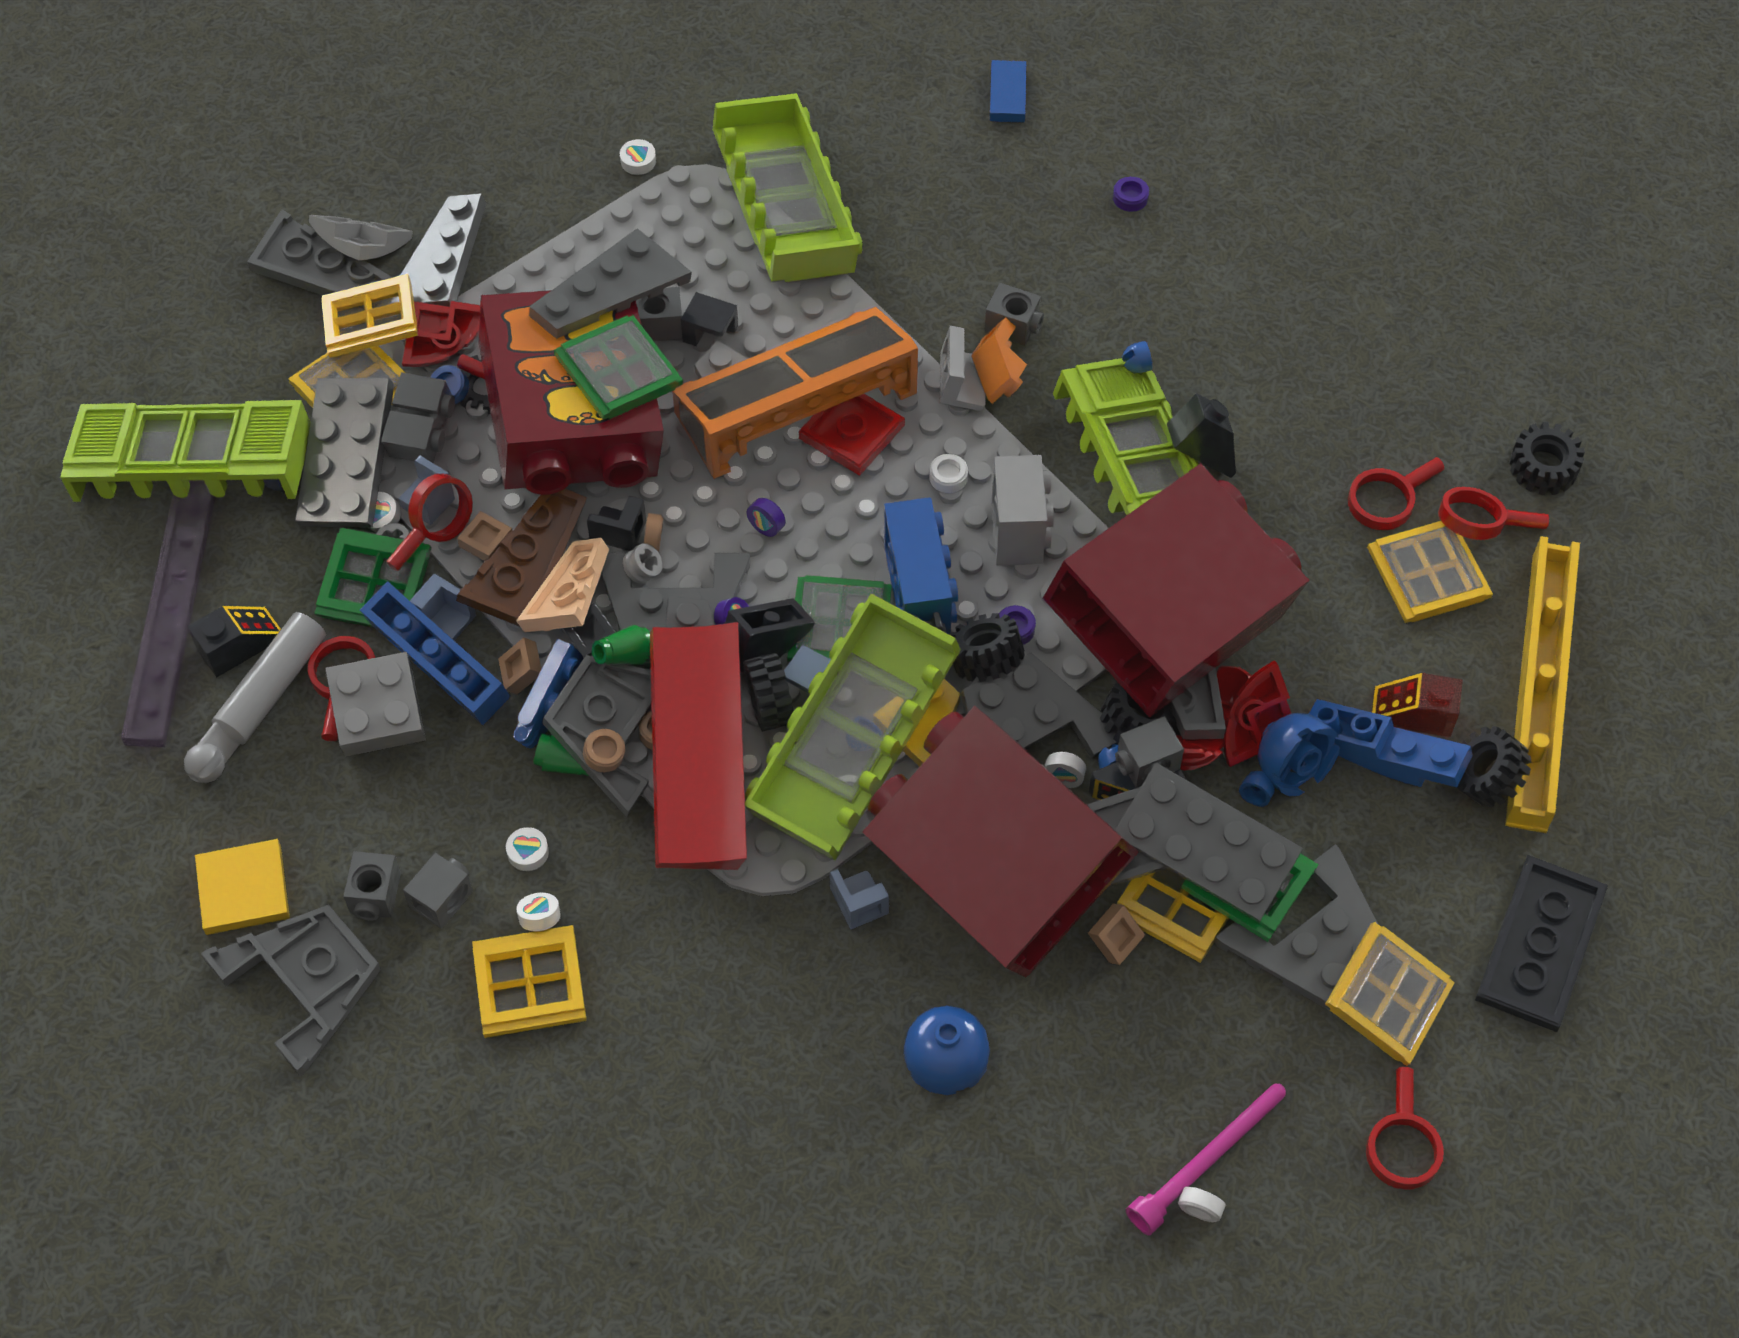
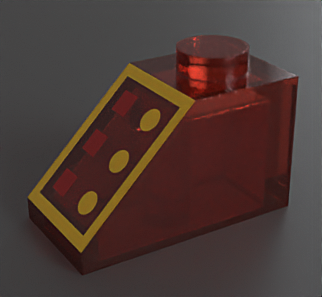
[1371,673,1463,737]

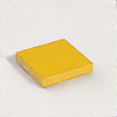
[195,839,290,935]

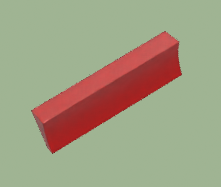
[650,622,747,870]

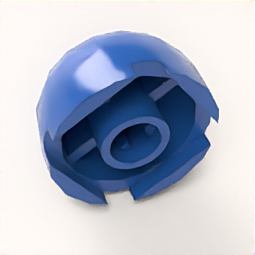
[1257,713,1340,796]
[904,1005,990,1095]

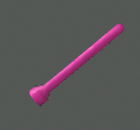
[1126,1084,1286,1236]

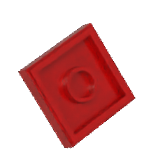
[798,394,905,476]

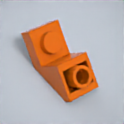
[971,317,1027,404]

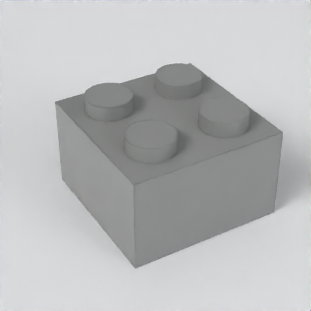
[991,455,1054,565]
[326,652,426,756]

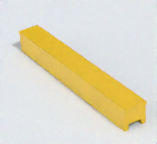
[1505,536,1580,833]

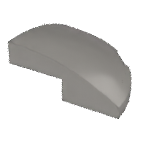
[309,215,413,260]

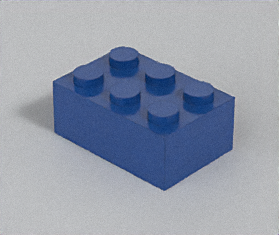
[884,497,958,634]

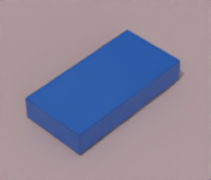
[990,60,1026,122]

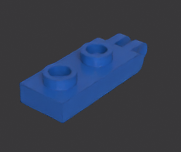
[514,638,584,748]

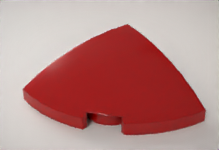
[402,301,480,367]
[1223,661,1291,767]

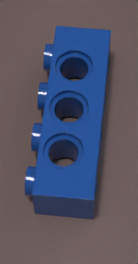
[360,581,511,725]

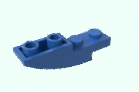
[1309,699,1473,787]

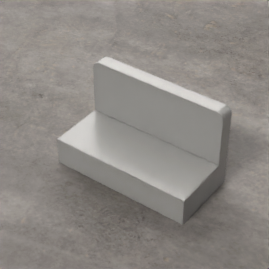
[940,326,985,411]

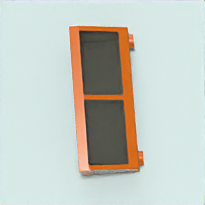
[672,307,918,479]

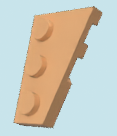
[516,538,609,632]

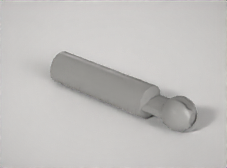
[184,612,326,783]

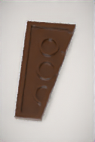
[456,488,587,627]

